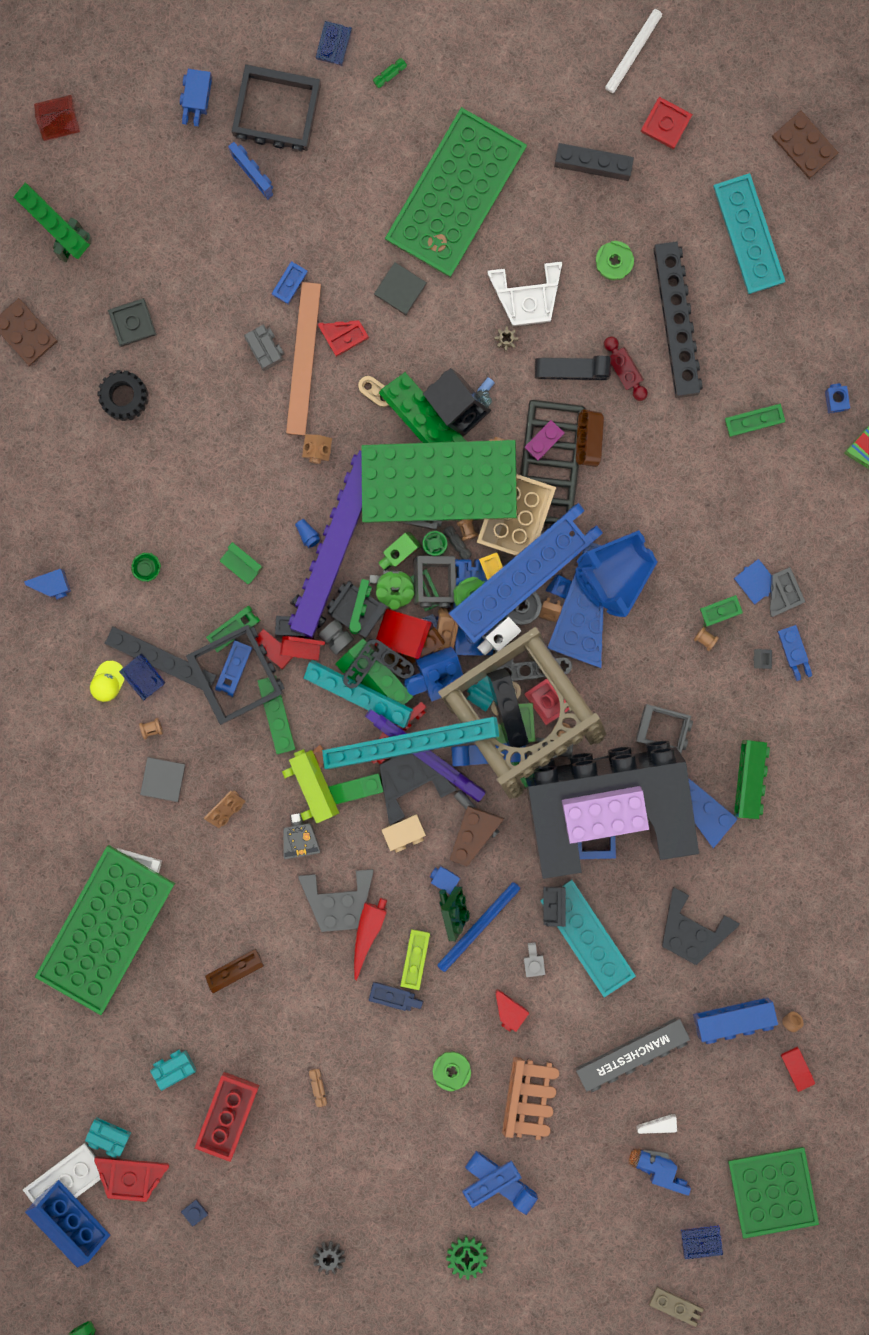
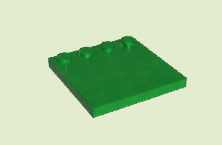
[728,1147,819,1239]

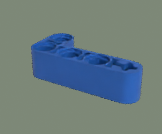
[451,743,527,766]
[465,1151,538,1215]

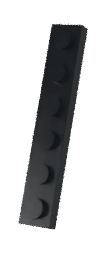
[104,627,217,690]

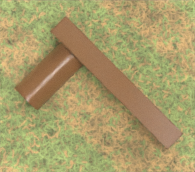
[432,608,458,653]

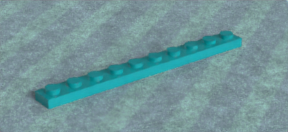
[322,717,499,770]

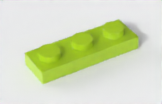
[400,929,430,990]

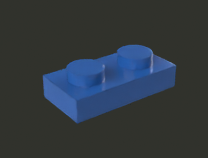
[272,261,308,304]

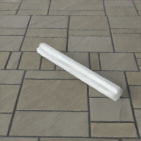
[605,9,662,93]

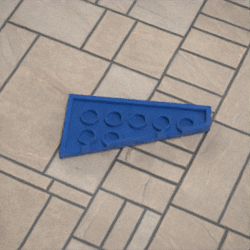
[547,542,603,668]

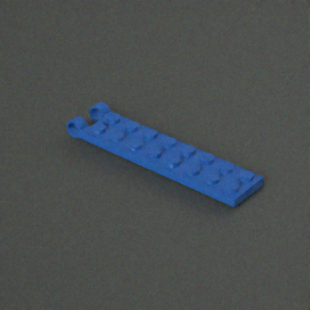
[448,503,603,643]

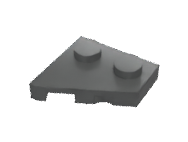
[770,567,805,617]

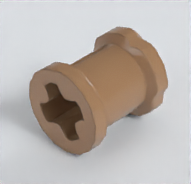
[457,520,479,541]
[693,626,719,651]
[139,718,163,740]

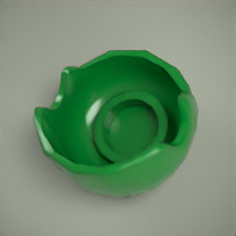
[131,552,161,582]

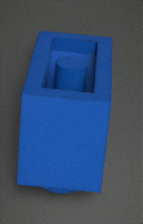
[24,569,71,600]

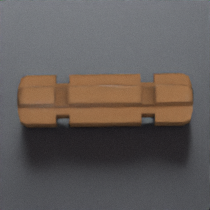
[309,1069,327,1107]

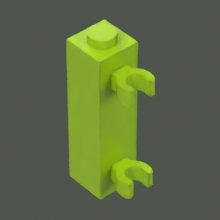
[282,749,339,824]

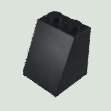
[423,368,491,436]

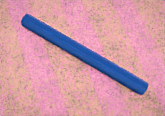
[437,882,520,972]

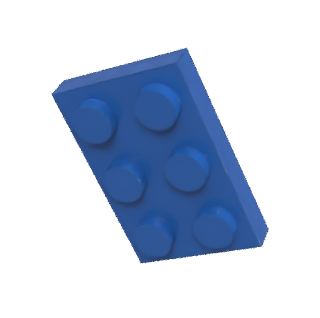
[228,142,273,200]

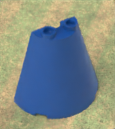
[576,530,657,617]

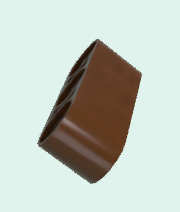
[576,409,604,467]

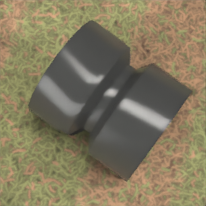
[318,619,354,655]

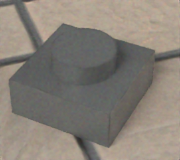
[753,649,772,669]

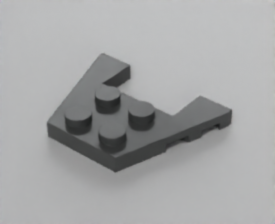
[298,869,373,932]

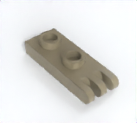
[649,1287,704,1327]

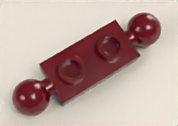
[604,336,648,401]

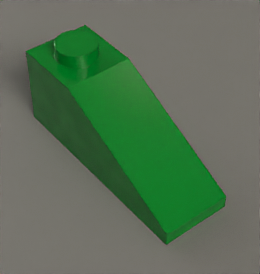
[328,773,384,804]

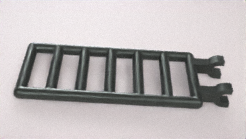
[520,400,586,524]

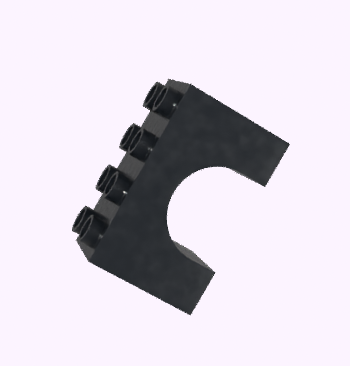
[525,741,699,879]

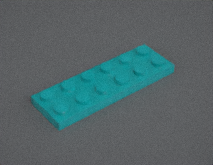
[713,173,786,295]
[540,879,636,997]

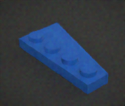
[688,778,737,848]

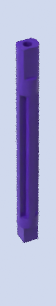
[365,709,486,802]

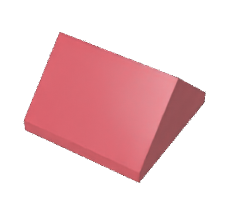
[524,678,569,725]

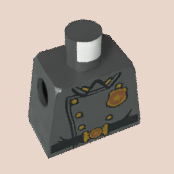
[283,813,321,859]

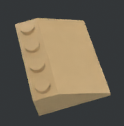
[477,474,556,555]

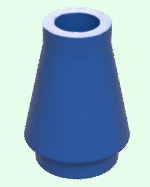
[295,519,321,548]

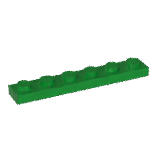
[14,183,90,259]

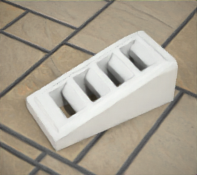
[636,1114,677,1134]

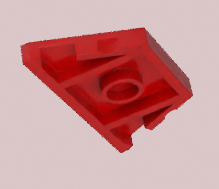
[94,1157,169,1202]

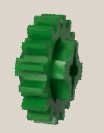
[446,1236,488,1280]

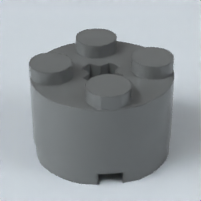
[506,591,542,625]

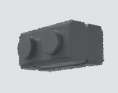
[244,325,284,371]

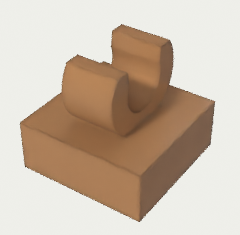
[539,597,562,623]

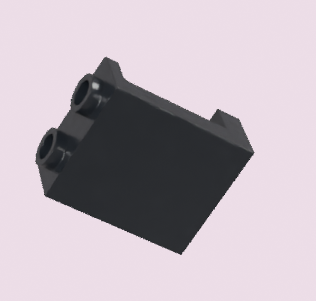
[326,581,387,640]

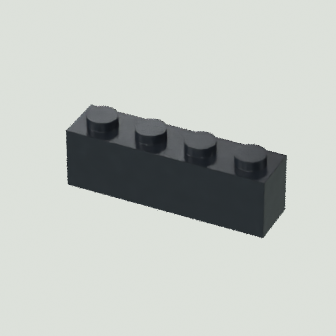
[554,143,634,181]
[487,668,529,748]

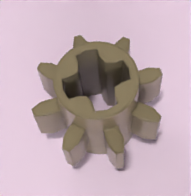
[494,326,518,351]

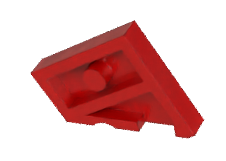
[317,320,369,357]

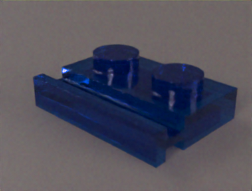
[316,21,352,66]
[119,654,166,701]
[681,1225,723,1259]

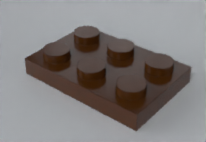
[772,110,839,179]
[0,298,58,367]

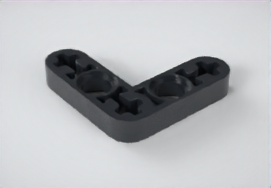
[342,638,414,688]

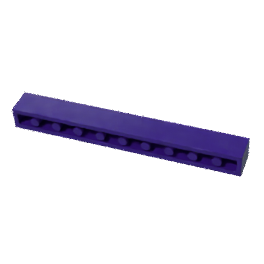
[288,450,362,638]

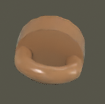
[782,1011,804,1032]

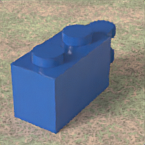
[180,69,212,126]

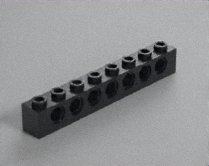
[653,241,703,398]

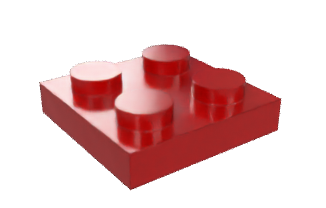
[640,97,693,150]

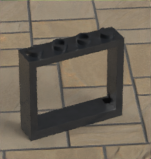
[232,64,321,152]
[186,625,285,725]

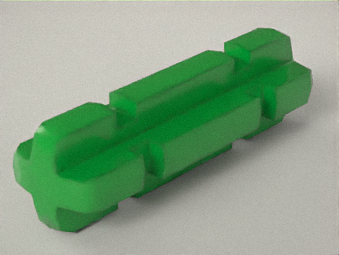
[373,58,407,88]

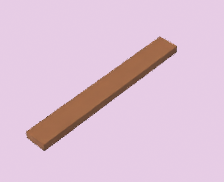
[286,282,321,436]

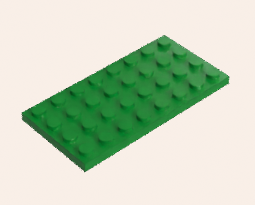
[385,107,527,278]
[361,440,517,523]
[35,845,176,1015]

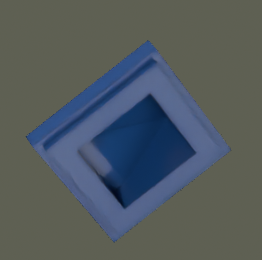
[545,575,572,599]

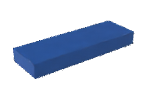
[462,1160,522,1208]

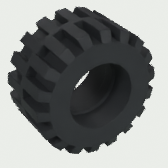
[98,370,149,421]

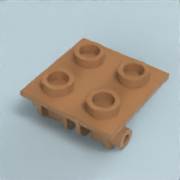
[204,790,246,828]

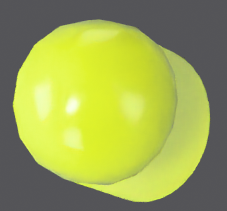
[90,661,125,702]

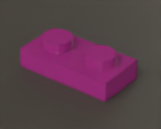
[524,420,565,461]

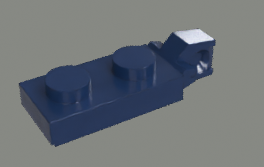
[368,982,423,1011]

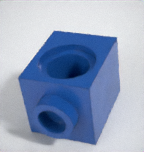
[825,383,850,414]
[430,865,460,894]

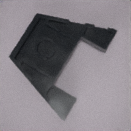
[380,754,456,825]
[662,887,740,965]

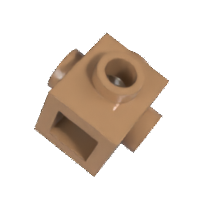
[302,434,332,464]

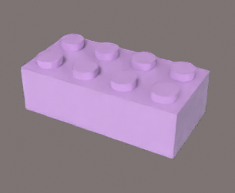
[562,786,649,844]

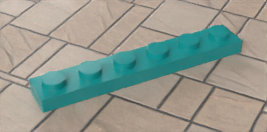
[304,660,413,728]

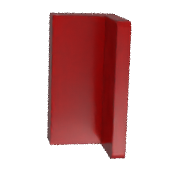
[280,636,325,660]

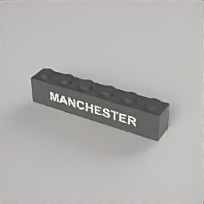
[575,1017,690,1092]

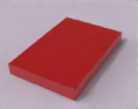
[374,609,432,659]

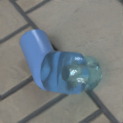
[477,377,495,406]

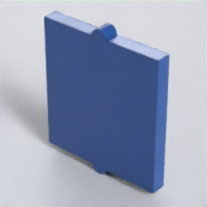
[734,559,771,605]

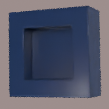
[181,1198,209,1227]

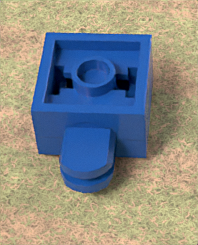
[404,646,463,702]

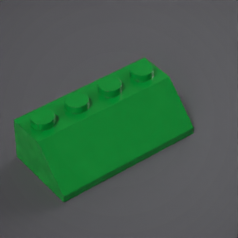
[335,639,413,705]
[734,740,770,819]

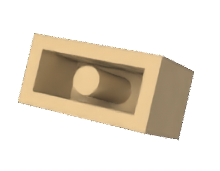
[382,814,426,853]

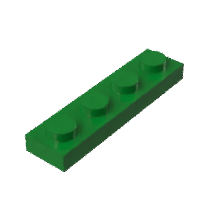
[257,676,296,754]

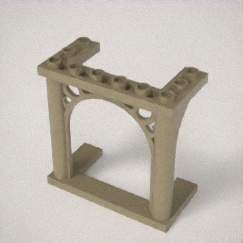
[438,627,607,799]

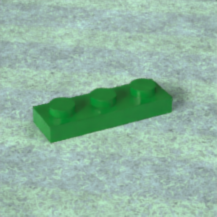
[724,403,786,437]

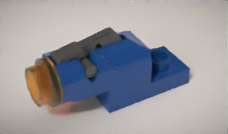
[628,1148,691,1196]

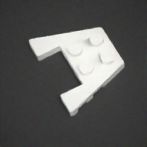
[488,262,562,326]

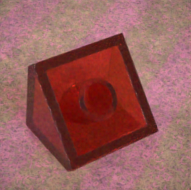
[34,95,80,141]

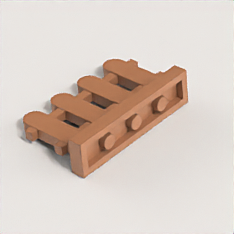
[502,1057,559,1140]

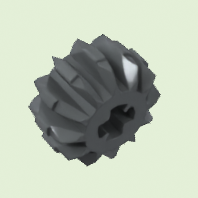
[313,1241,346,1275]

